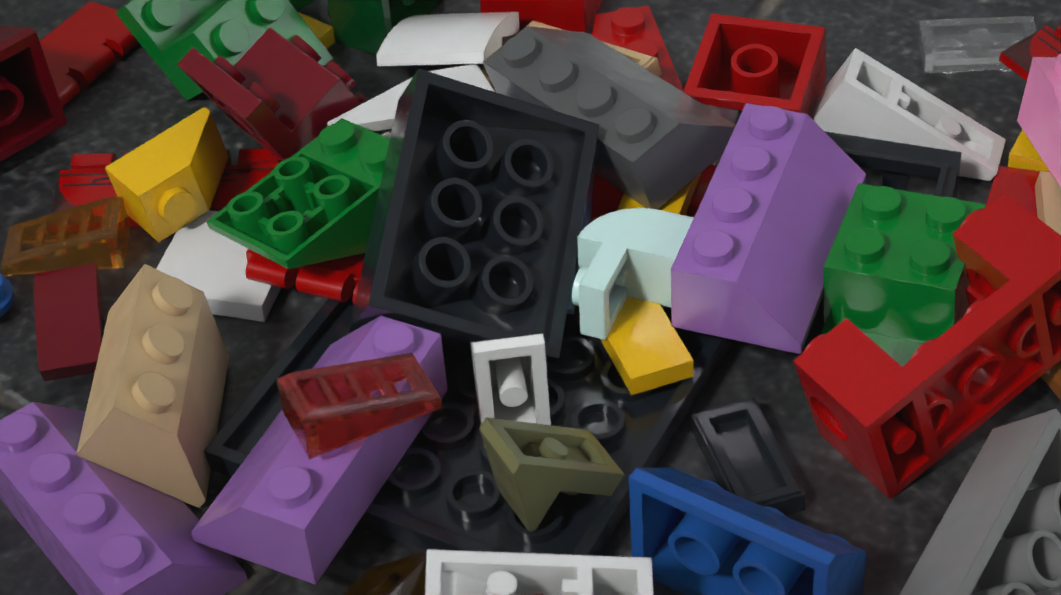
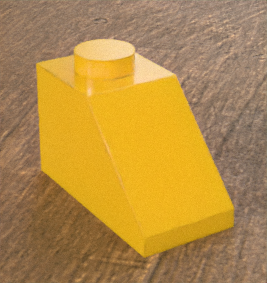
[105,107,229,242]

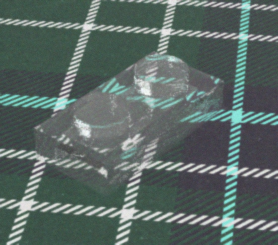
[918,16,1037,74]

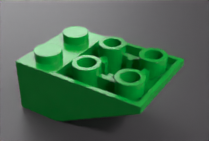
[206,118,390,269]

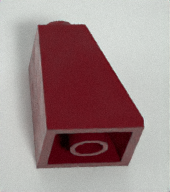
[0,26,67,162]

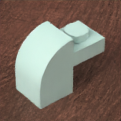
[572,208,694,340]

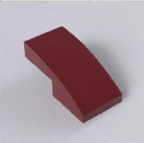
[34,263,105,381]

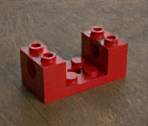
[793,192,1061,500]

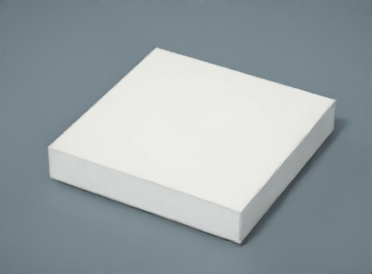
[156,210,281,322]

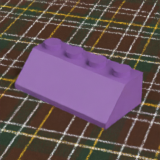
[671,103,866,354]
[191,316,448,585]
[0,402,247,595]

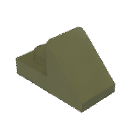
[479,417,625,532]

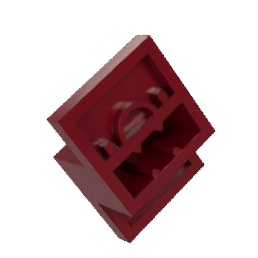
[177,27,369,161]

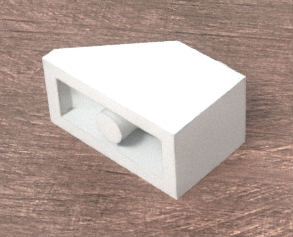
[471,334,551,448]

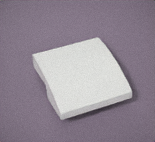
[376,12,520,66]

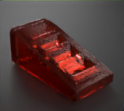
[277,353,442,459]

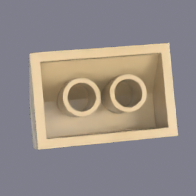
[76,264,229,508]

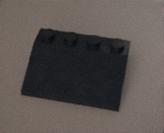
[349,69,600,363]

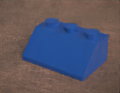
[629,468,866,595]

